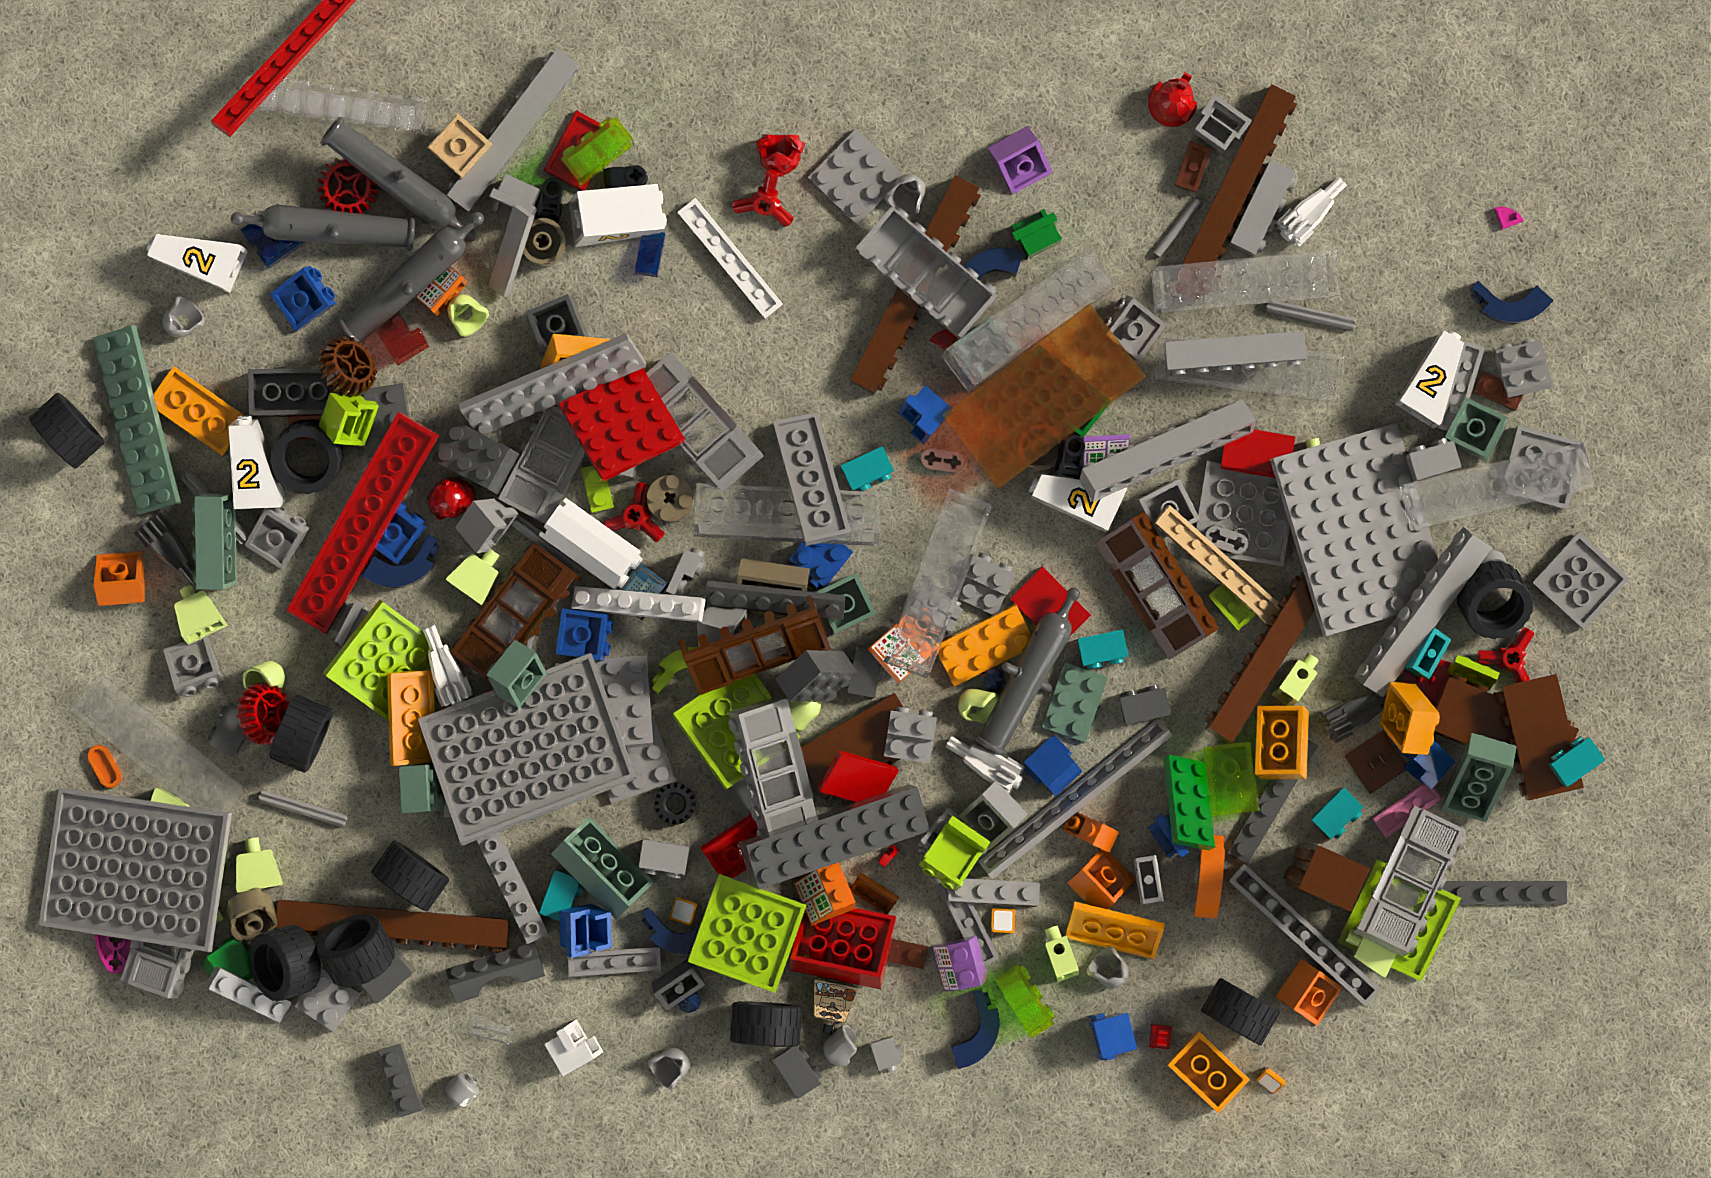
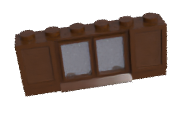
[1094,512,1219,660]
[450,542,582,684]
[679,595,831,695]

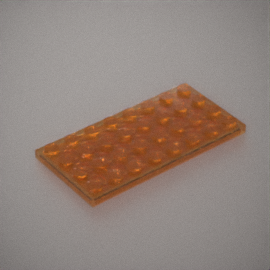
[942,303,1146,489]

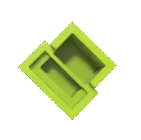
[319,393,379,446]

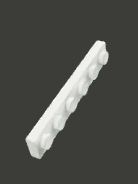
[678,198,783,319]
[571,586,705,622]

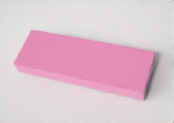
[1372,784,1442,838]

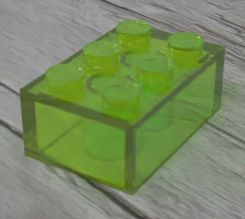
[561,117,635,187]
[1203,742,1260,817]
[993,963,1055,1039]

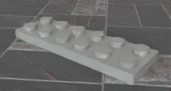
[773,412,851,546]

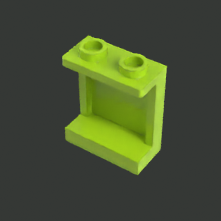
[918,816,990,891]

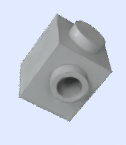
[870,1036,903,1073]

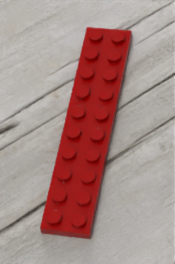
[286,412,439,634]

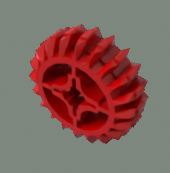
[317,158,379,214]
[236,682,290,745]

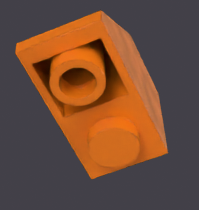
[1062,812,1119,853]

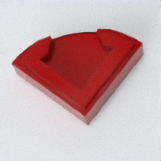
[929,329,957,352]
[878,845,900,867]

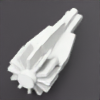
[1276,177,1347,247]
[423,625,473,707]
[946,737,1025,794]

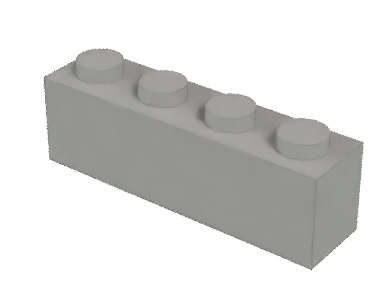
[1229,160,1296,257]

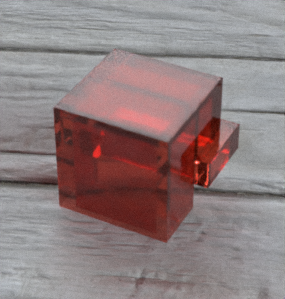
[378,312,429,366]

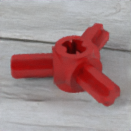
[732,169,794,227]
[604,482,665,542]
[1477,627,1535,683]

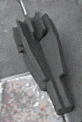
[134,511,196,587]
[1320,692,1387,743]

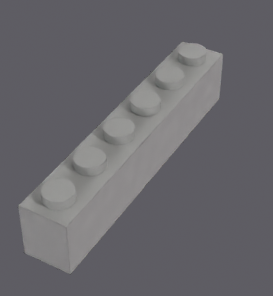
[1164,331,1307,375]

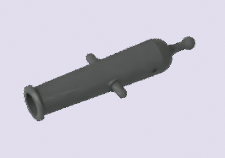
[320,116,477,242]
[230,205,415,251]
[338,212,484,346]
[974,587,1080,756]

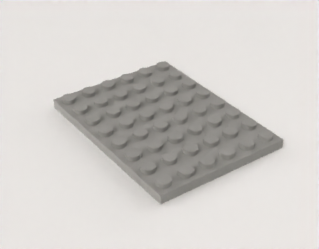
[1270,423,1438,637]
[418,653,637,846]
[39,788,232,952]

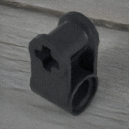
[603,165,648,189]
[536,178,564,224]
[1054,434,1085,480]

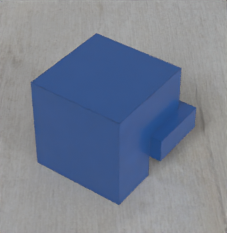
[898,385,953,445]
[1023,736,1082,797]
[1394,741,1456,790]
[1148,813,1189,858]
[559,903,612,958]
[1088,1013,1137,1060]

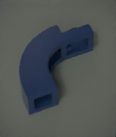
[957,247,1023,282]
[1469,281,1554,324]
[363,535,440,588]
[642,907,701,954]
[951,988,1000,1069]

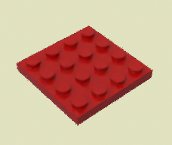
[559,368,685,482]

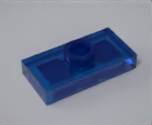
[635,232,666,277]

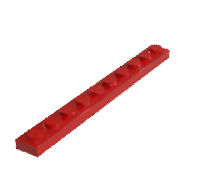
[211,0,356,137]

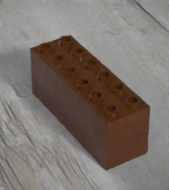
[1433,675,1579,760]
[1283,842,1370,911]

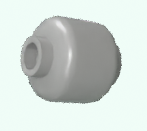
[445,1073,479,1108]

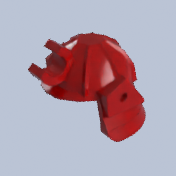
[1148,72,1197,127]

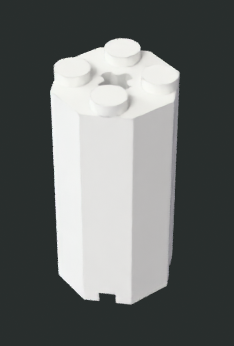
[539,498,643,590]

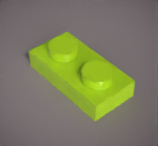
[581,466,614,513]
[1208,584,1256,631]
[1447,655,1499,691]

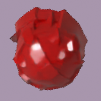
[756,134,806,177]
[426,477,477,520]

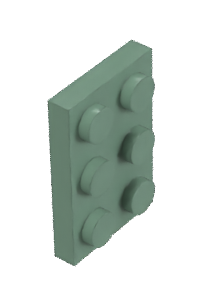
[1042,662,1108,742]

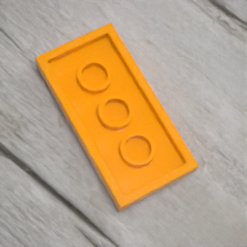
[153,366,243,457]
[933,604,1031,687]
[387,669,435,766]
[1065,902,1165,959]

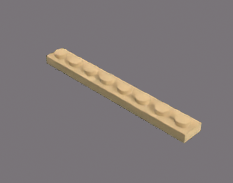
[1153,505,1280,624]

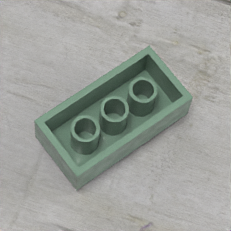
[192,492,237,590]
[1442,733,1517,822]
[551,817,654,920]

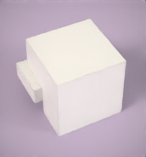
[545,1020,603,1076]

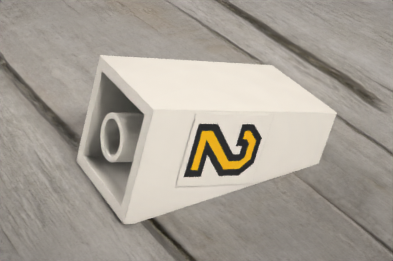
[568,184,667,247]
[146,234,248,293]
[1395,330,1464,429]
[229,415,285,509]
[1029,475,1127,533]

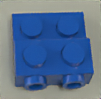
[270,266,336,332]
[376,502,427,564]
[789,539,853,589]
[555,608,614,661]

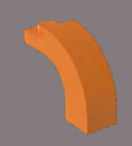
[1194,835,1225,919]

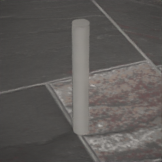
[1153,198,1202,258]

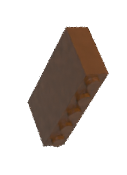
[1497,674,1584,801]
[801,693,904,800]

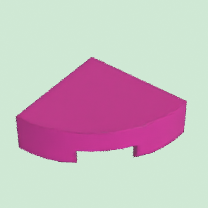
[1493,206,1524,230]

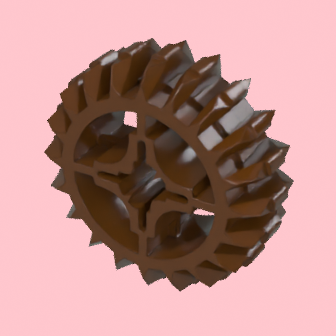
[317,335,378,397]

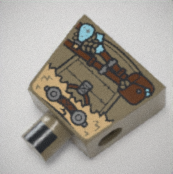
[814,978,858,1035]

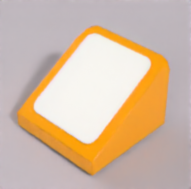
[669,897,698,926]
[991,908,1015,933]
[1256,1067,1286,1094]

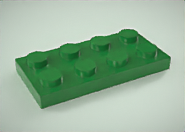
[1163,755,1215,851]

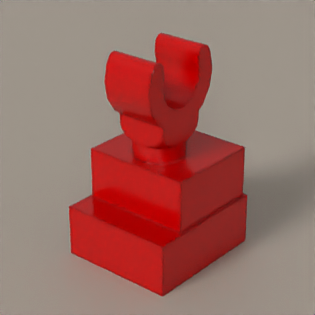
[1149,1024,1172,1049]

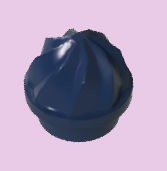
[982,669,1005,691]
[678,992,701,1013]

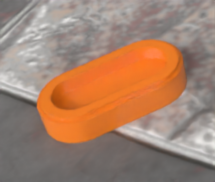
[87,745,122,788]

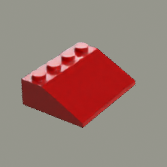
[790,908,896,990]

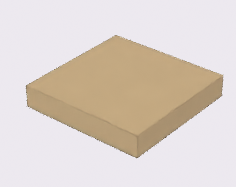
[427,113,493,179]

